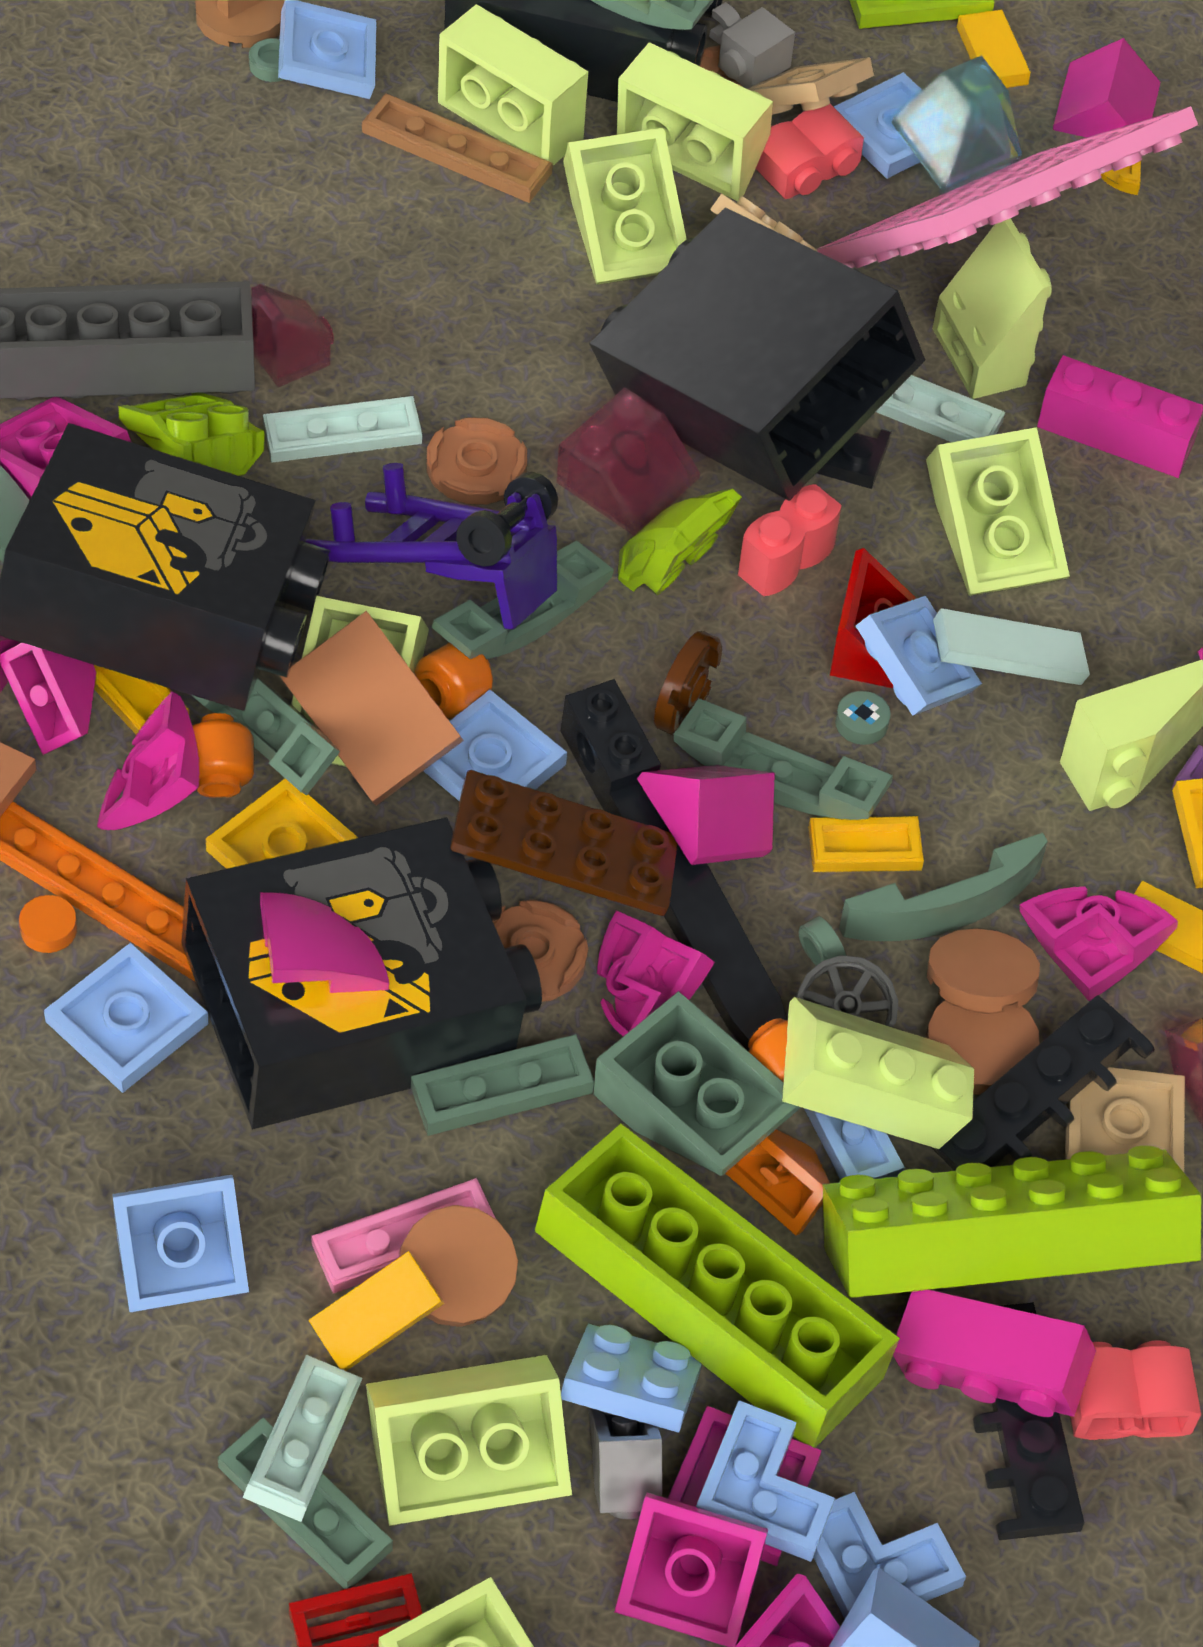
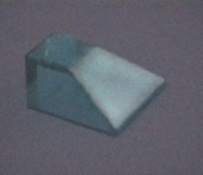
[891,55,1022,194]

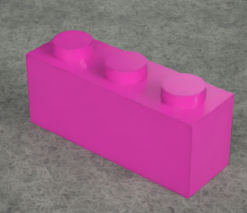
[1037,355,1203,478]
[893,1290,1096,1417]

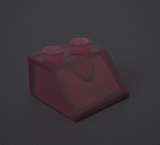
[556,388,700,536]

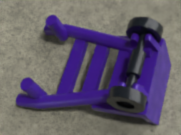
[305,463,558,630]

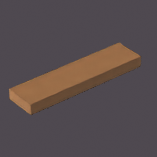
[362,93,553,203]

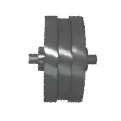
[795,955,898,1028]

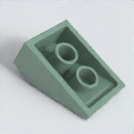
[593,991,801,1176]

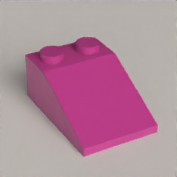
[0,397,131,500]

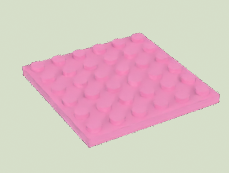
[816,106,1198,268]

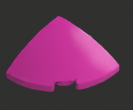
[97,691,199,830]
[1020,886,1178,1001]
[260,892,389,993]
[597,910,715,1037]

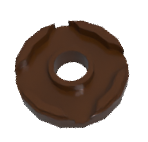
[654,631,722,736]

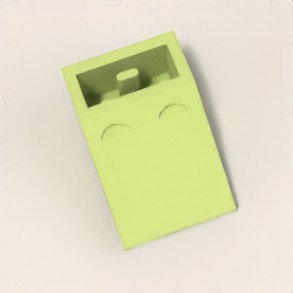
[932,218,1052,399]

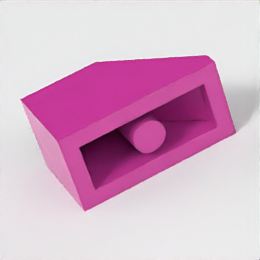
[0,643,96,755]

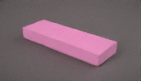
[312,1178,496,1294]

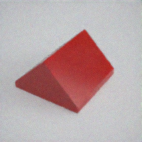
[830,548,917,688]

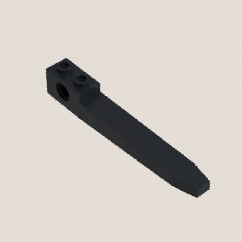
[560,679,787,1051]

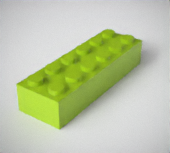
[535,1123,900,1448]
[822,1146,1201,1298]

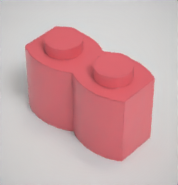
[756,104,864,199]
[738,484,842,596]
[1070,1340,1201,1440]

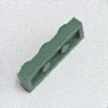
[411,1034,594,1136]
[218,1417,393,1589]

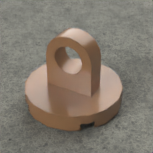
[195,0,285,48]

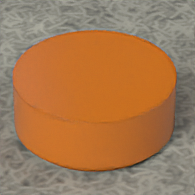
[19,895,77,953]

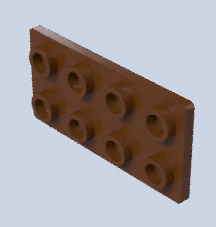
[450,770,677,916]

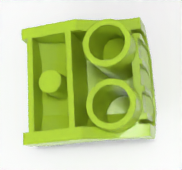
[118,392,264,476]
[618,488,742,595]

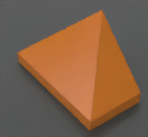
[725,1129,830,1236]

